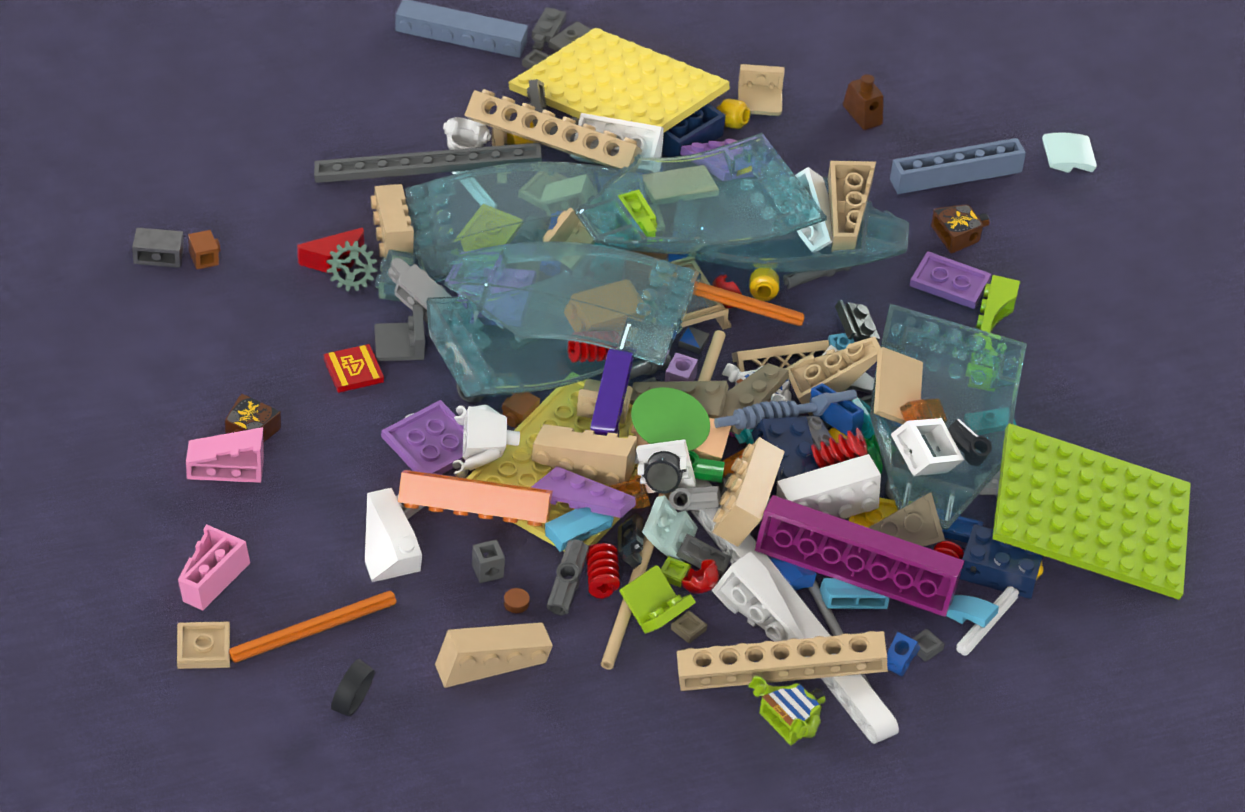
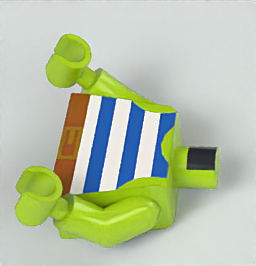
[748,676,825,745]

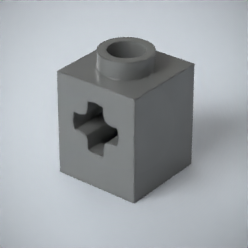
[472,539,505,583]

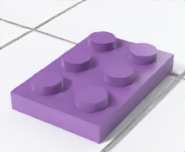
[910,251,991,309]

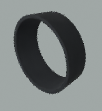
[331,659,375,716]

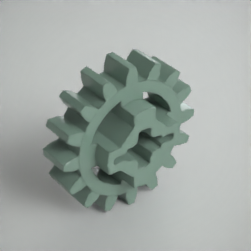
[326,241,377,291]

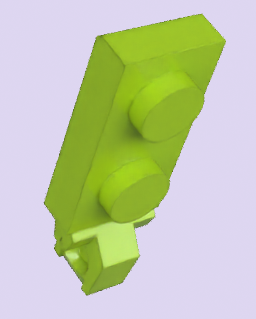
[617,189,658,243]

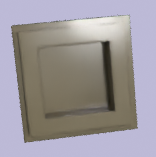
[671,611,707,644]

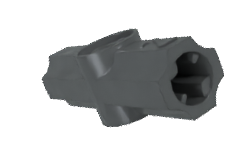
[547,539,589,616]

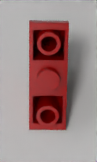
[297,228,364,274]

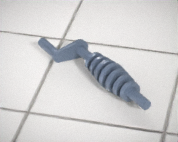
[714,390,857,429]

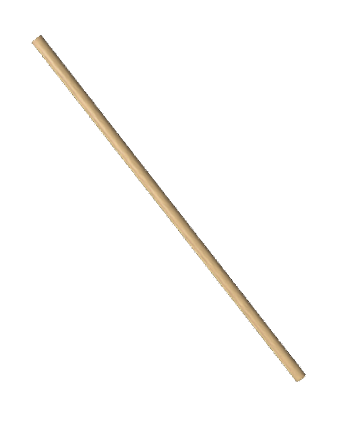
[601,330,726,670]

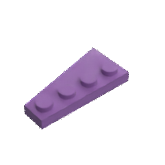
[531,466,636,518]

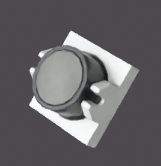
[636,440,696,494]

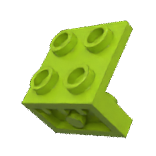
[619,565,696,634]

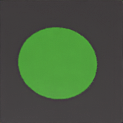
[631,387,710,451]

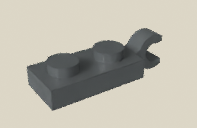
[532,7,566,51]

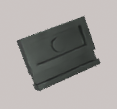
[835,300,880,342]

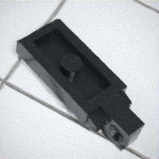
[618,513,643,569]

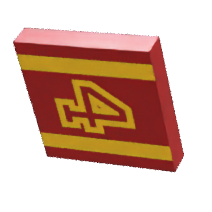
[324,344,384,393]

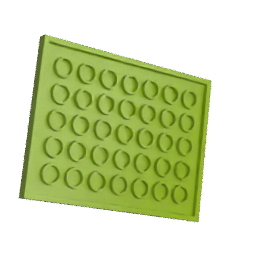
[993,423,1191,600]

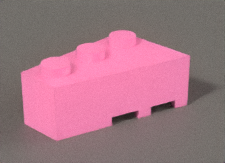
[186,427,264,483]
[178,524,250,610]

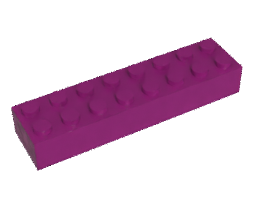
[754,495,964,617]

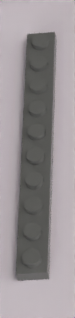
[314,142,542,183]

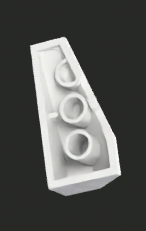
[771,167,833,253]
[365,488,422,582]
[712,551,804,642]

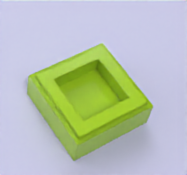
[661,556,691,588]

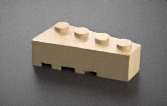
[828,161,876,253]
[371,184,414,266]
[532,424,637,490]
[435,623,553,688]

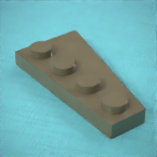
[709,363,789,435]
[630,381,729,419]
[869,492,945,546]

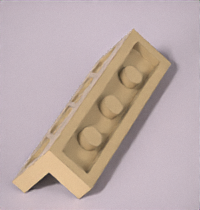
[732,340,829,372]

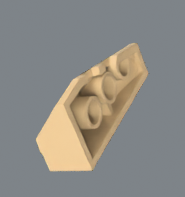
[785,337,881,416]

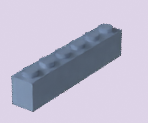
[395,0,528,58]
[890,138,1026,194]

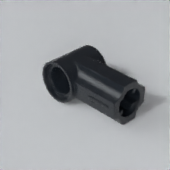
[948,419,992,466]

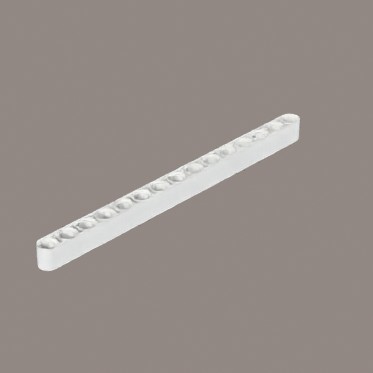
[679,479,899,744]

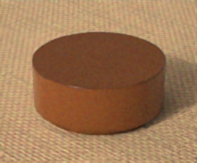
[504,588,530,613]

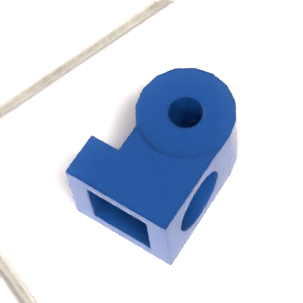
[887,632,920,676]

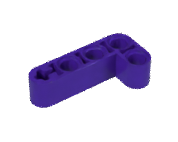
[590,348,634,437]

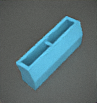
[545,507,614,552]
[819,578,889,609]

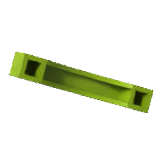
[965,275,1020,393]

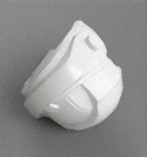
[443,117,491,150]

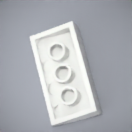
[570,113,663,173]

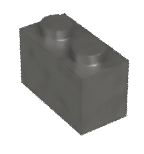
[132,228,184,267]

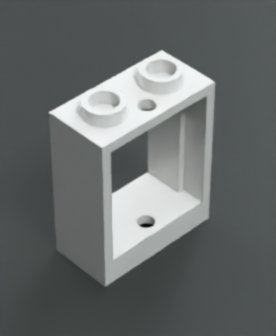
[891,418,964,476]

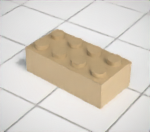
[712,437,785,547]

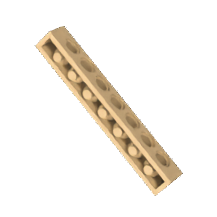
[465,89,642,175]
[677,631,888,691]

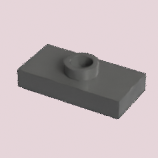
[548,21,591,52]
[676,534,731,579]

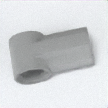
[669,486,721,512]

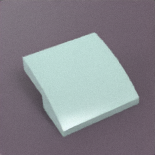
[1042,133,1097,173]
[642,495,698,562]

